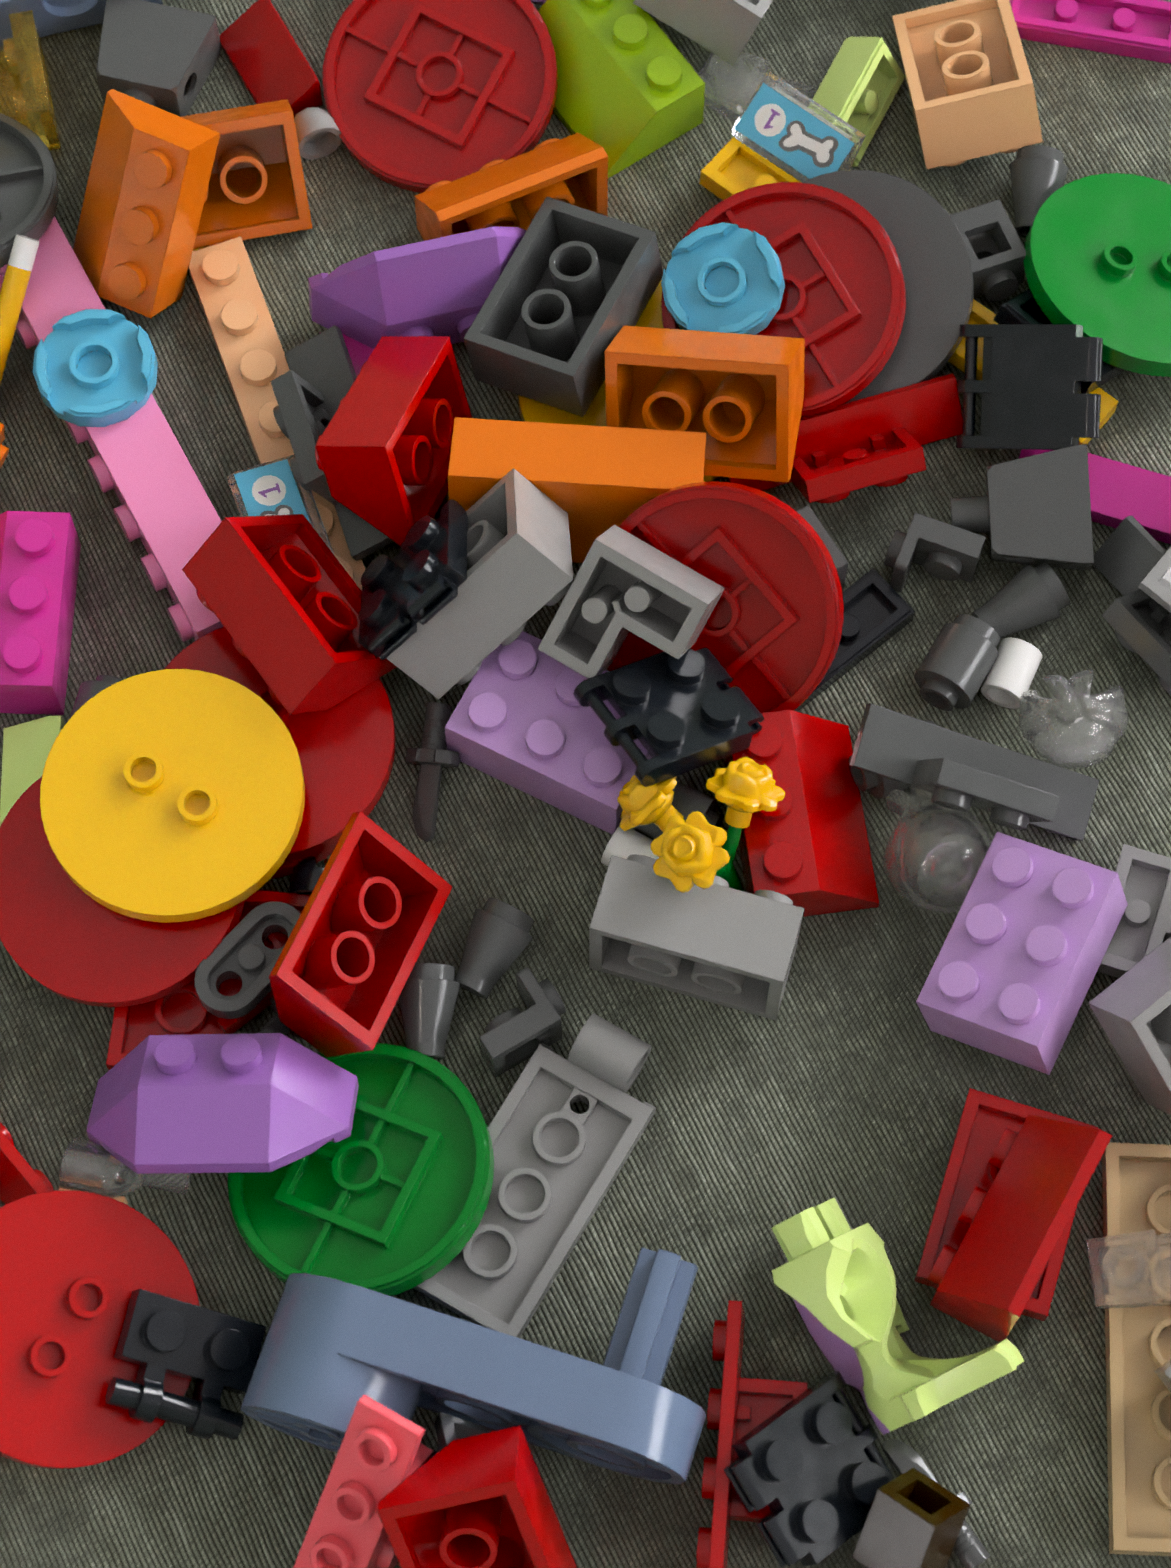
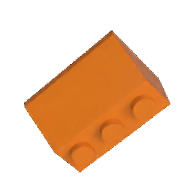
[73,89,221,318]
[182,99,313,249]
[414,133,608,241]
[605,325,805,482]

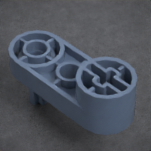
[240,1247,706,1485]

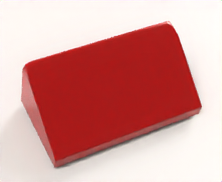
[219,0,323,118]

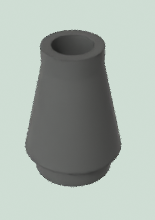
[1009,145,1068,238]
[972,562,1070,639]
[455,897,535,999]
[399,963,461,1060]

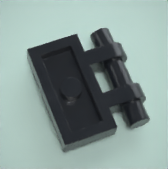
[105,1289,266,1440]

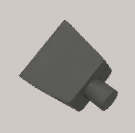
[97,0,222,117]
[950,444,1094,570]

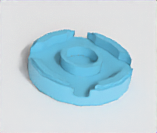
[661,222,785,335]
[33,309,158,427]

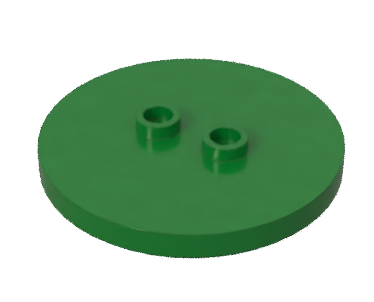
[1024,173,1171,377]
[227,1043,494,1296]

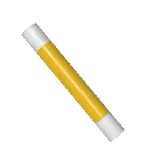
[0,234,40,385]

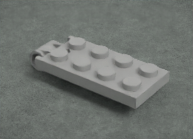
[413,1013,656,1338]

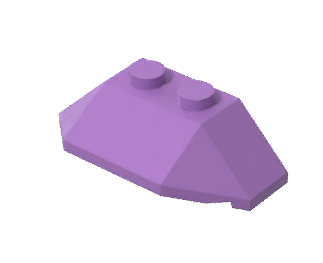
[308,226,527,349]
[86,1033,359,1174]

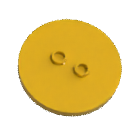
[40,669,305,923]

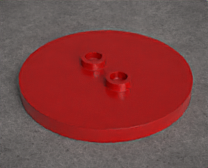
[322,0,558,193]
[661,182,906,417]
[607,481,844,713]
[164,627,396,863]
[0,777,245,1007]
[0,1190,199,1469]

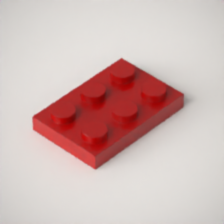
[914,1088,1098,1321]

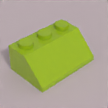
[538,0,705,179]

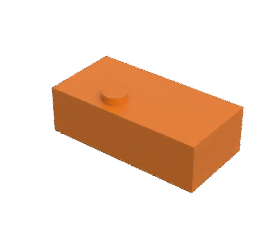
[448,417,706,563]

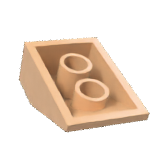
[892,0,1043,170]

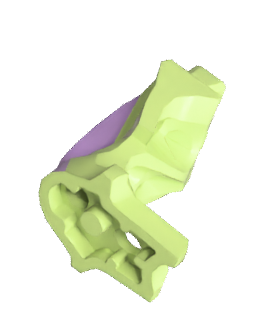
[771,1197,1024,1435]

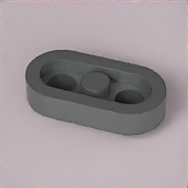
[195,902,301,1019]

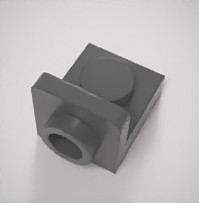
[884,512,986,592]
[479,967,566,1078]

